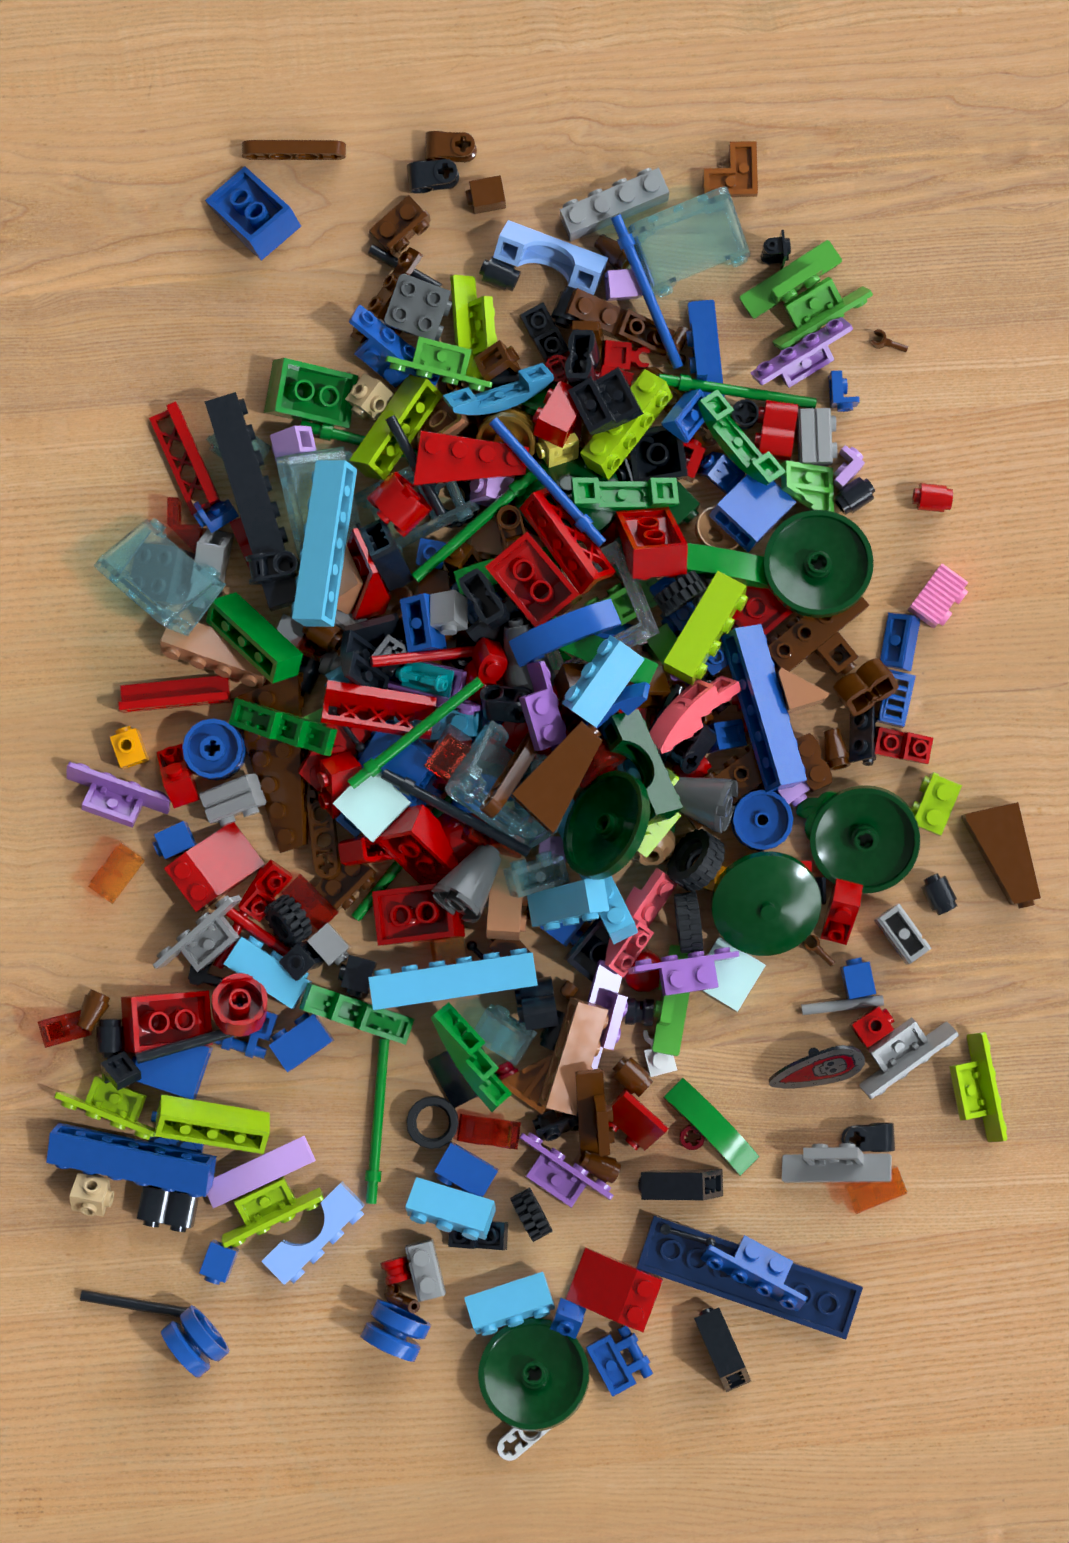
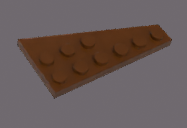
[231,672,308,853]

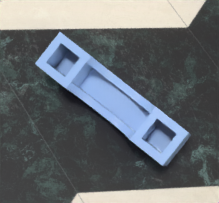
[493,220,608,295]
[261,1181,365,1285]

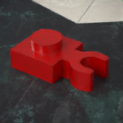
[602,340,650,371]

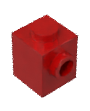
[849,1006,895,1048]

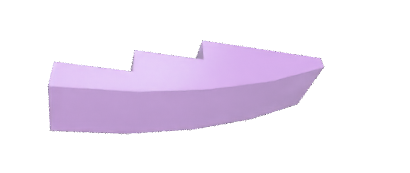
[207,1136,316,1208]

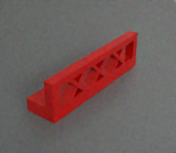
[149,401,221,516]
[519,488,616,595]
[118,676,231,713]
[321,680,437,740]

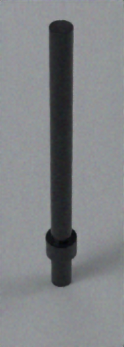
[381,768,531,857]

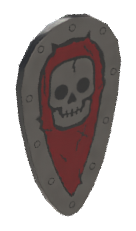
[769,1045,865,1089]

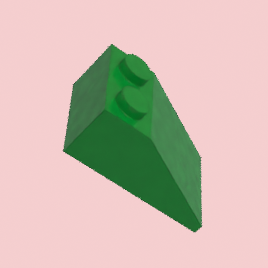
[264,358,359,429]

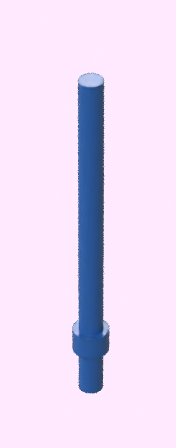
[611,214,683,369]
[489,417,606,547]

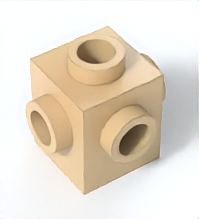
[345,374,394,421]
[69,1173,114,1217]

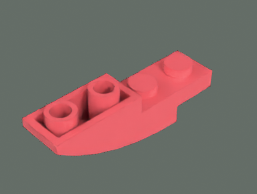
[649,675,741,754]
[605,868,678,978]

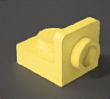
[535,433,579,468]

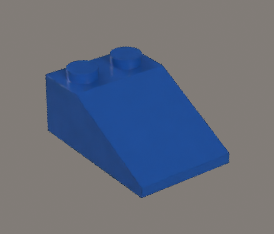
[205,166,301,261]

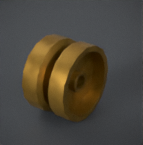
[476,406,536,456]

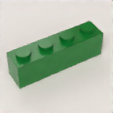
[206,592,303,684]

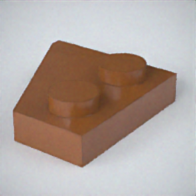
[501,1054,553,1114]

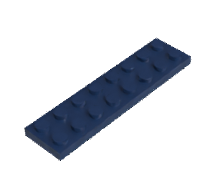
[636,1215,863,1340]

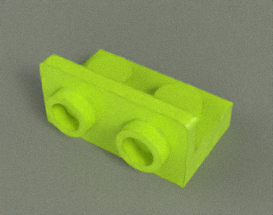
[911,772,962,836]

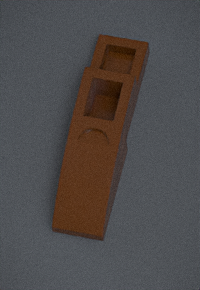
[565,288,675,356]

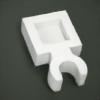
[643,1030,677,1077]

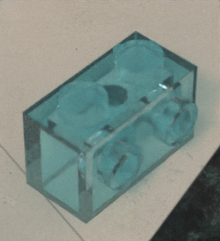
[503,851,570,898]
[474,1004,537,1066]

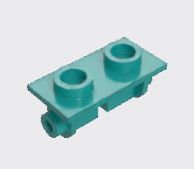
[395,662,455,698]

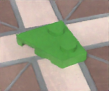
[781,460,834,512]

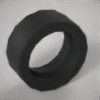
[406,1096,459,1149]

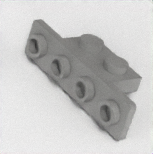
[153,895,242,972]
[859,1017,959,1099]
[782,1143,892,1183]

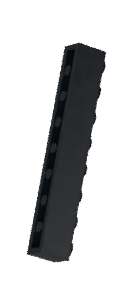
[205,392,297,612]

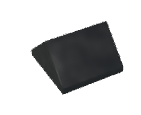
[630,426,688,481]
[564,917,610,982]
[428,1047,497,1108]

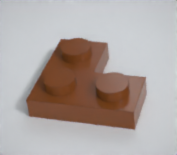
[703,141,758,198]

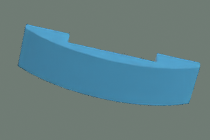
[443,363,554,415]

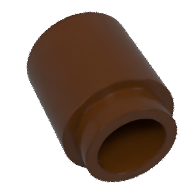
[302,624,343,653]
[613,1057,653,1097]

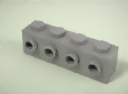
[560,168,669,242]

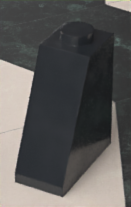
[359,519,414,591]
[638,1169,723,1201]
[694,1308,751,1393]

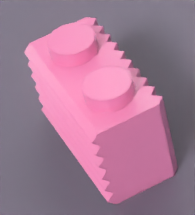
[908,564,968,629]

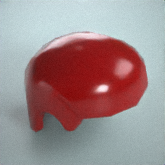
[624,949,661,992]

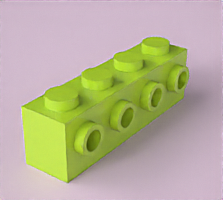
[580,369,673,480]
[349,375,443,480]
[664,571,748,685]
[155,1094,270,1154]

